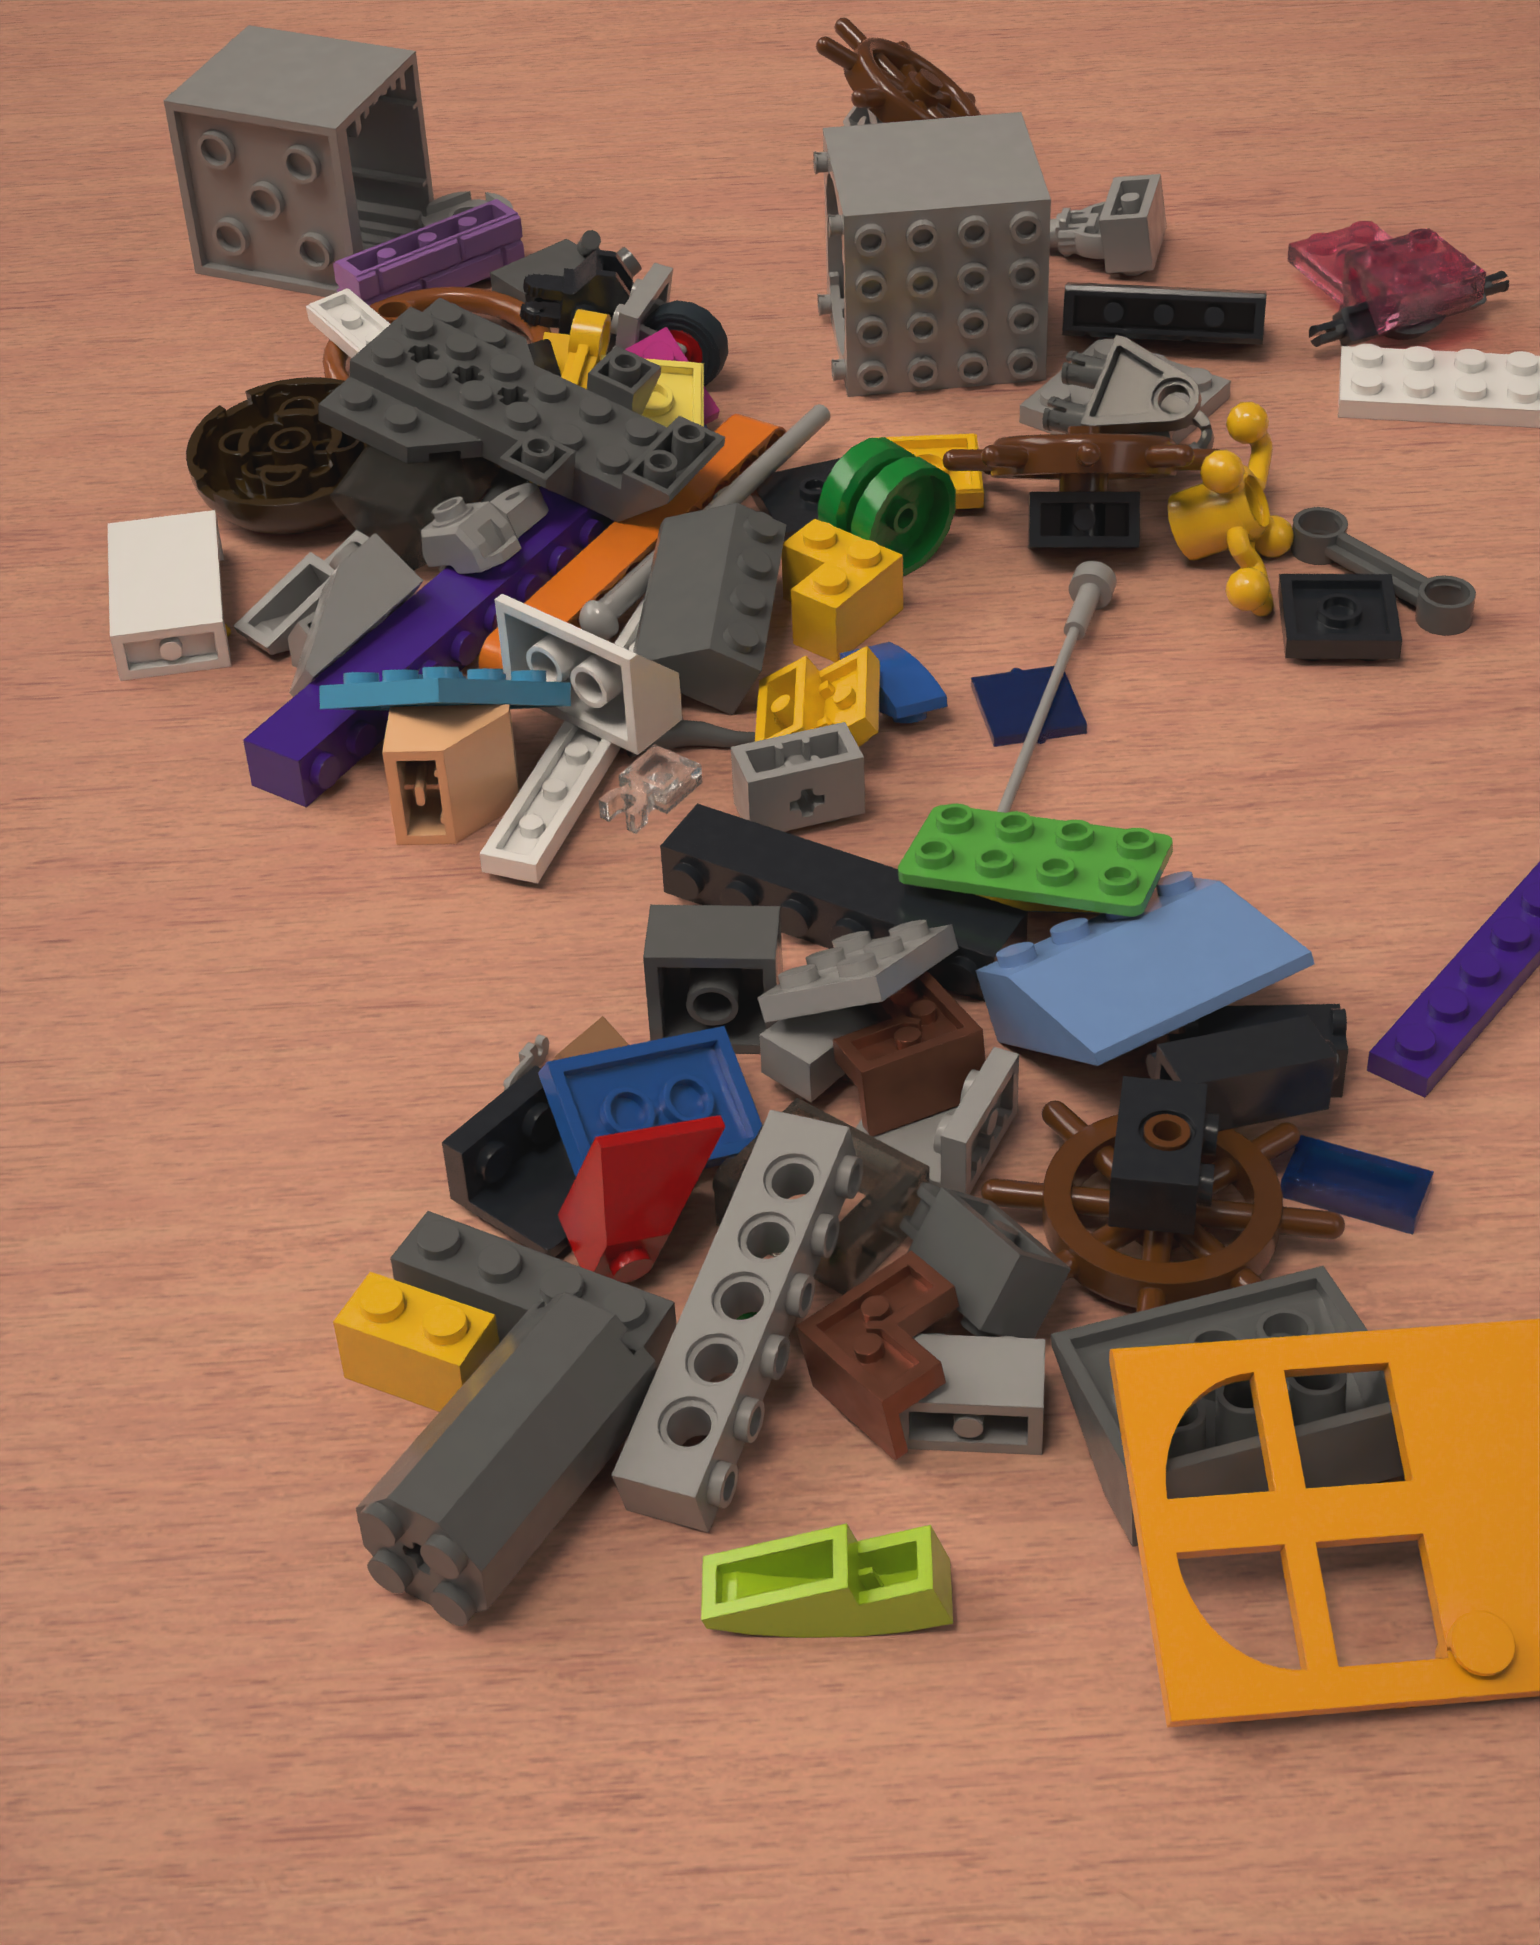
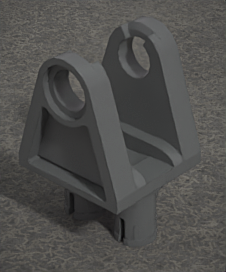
[1042,335,1215,449]

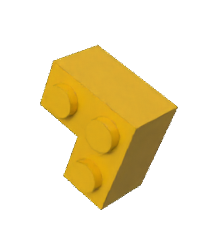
[781,519,903,662]

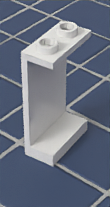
[108,510,231,681]

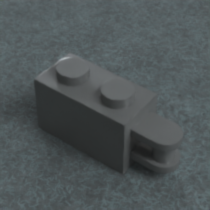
[899,1182,1071,1338]

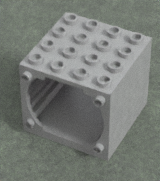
[164,25,434,297]
[813,112,1051,397]

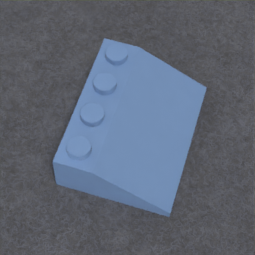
[976,871,1315,1066]

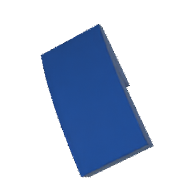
[840,642,948,723]

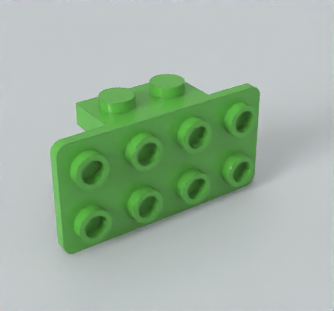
[898,803,1173,917]

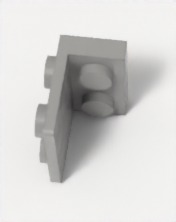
[851,1047,1019,1194]

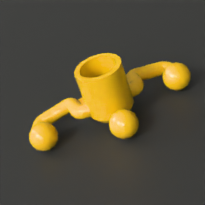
[1167,401,1294,617]

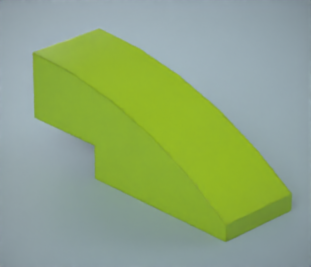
[701,1523,953,1638]

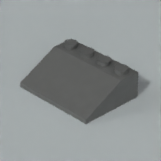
[1051,1266,1404,1547]

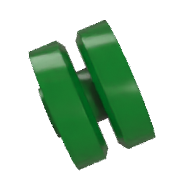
[818,437,956,576]

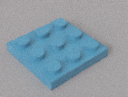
[319,667,571,711]

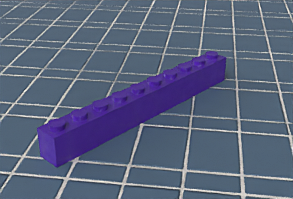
[243,487,614,807]

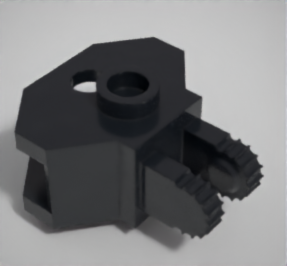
[520,250,633,355]

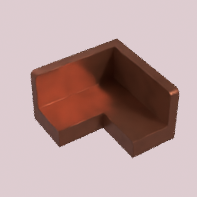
[833,971,986,1136]
[796,1250,959,1460]

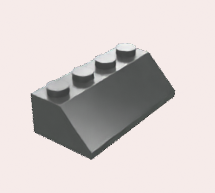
[633,503,786,715]

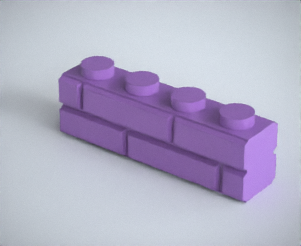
[333,199,525,305]

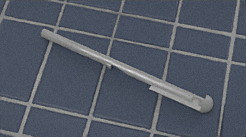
[579,404,831,640]

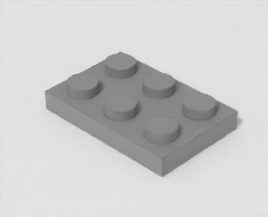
[758,920,959,1023]

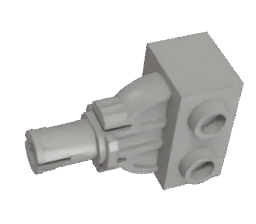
[1050,174,1167,276]

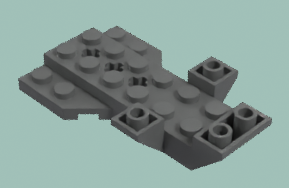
[319,297,725,522]

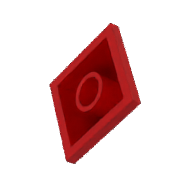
[558,1115,726,1283]

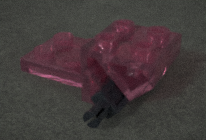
[1287,221,1509,347]

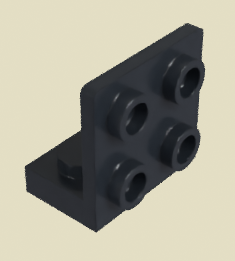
[442,1065,576,1257]

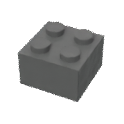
[643,905,783,1054]

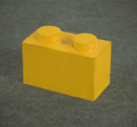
[333,1272,499,1412]

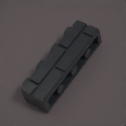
[1062,282,1267,345]

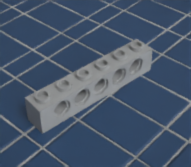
[612,1109,863,1533]

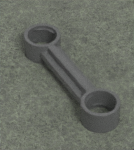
[1290,507,1476,636]

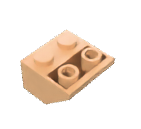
[382,704,520,845]

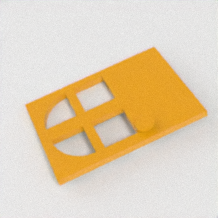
[1109,1319,1540,1728]

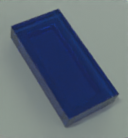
[1280,1135,1434,1235]

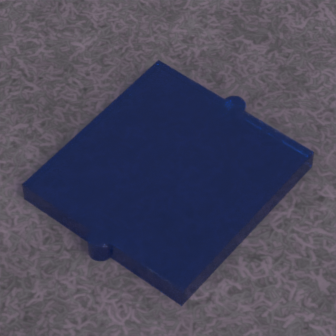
[971,666,1087,747]

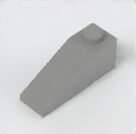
[289,533,423,697]

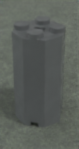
[356,1292,656,1626]

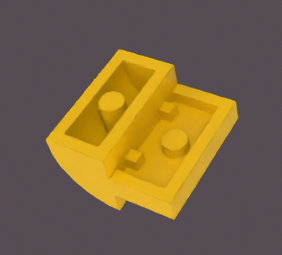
[755,646,880,747]

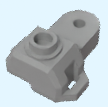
[421,483,549,574]

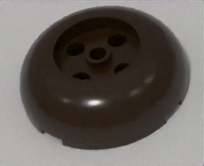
[186,377,395,534]

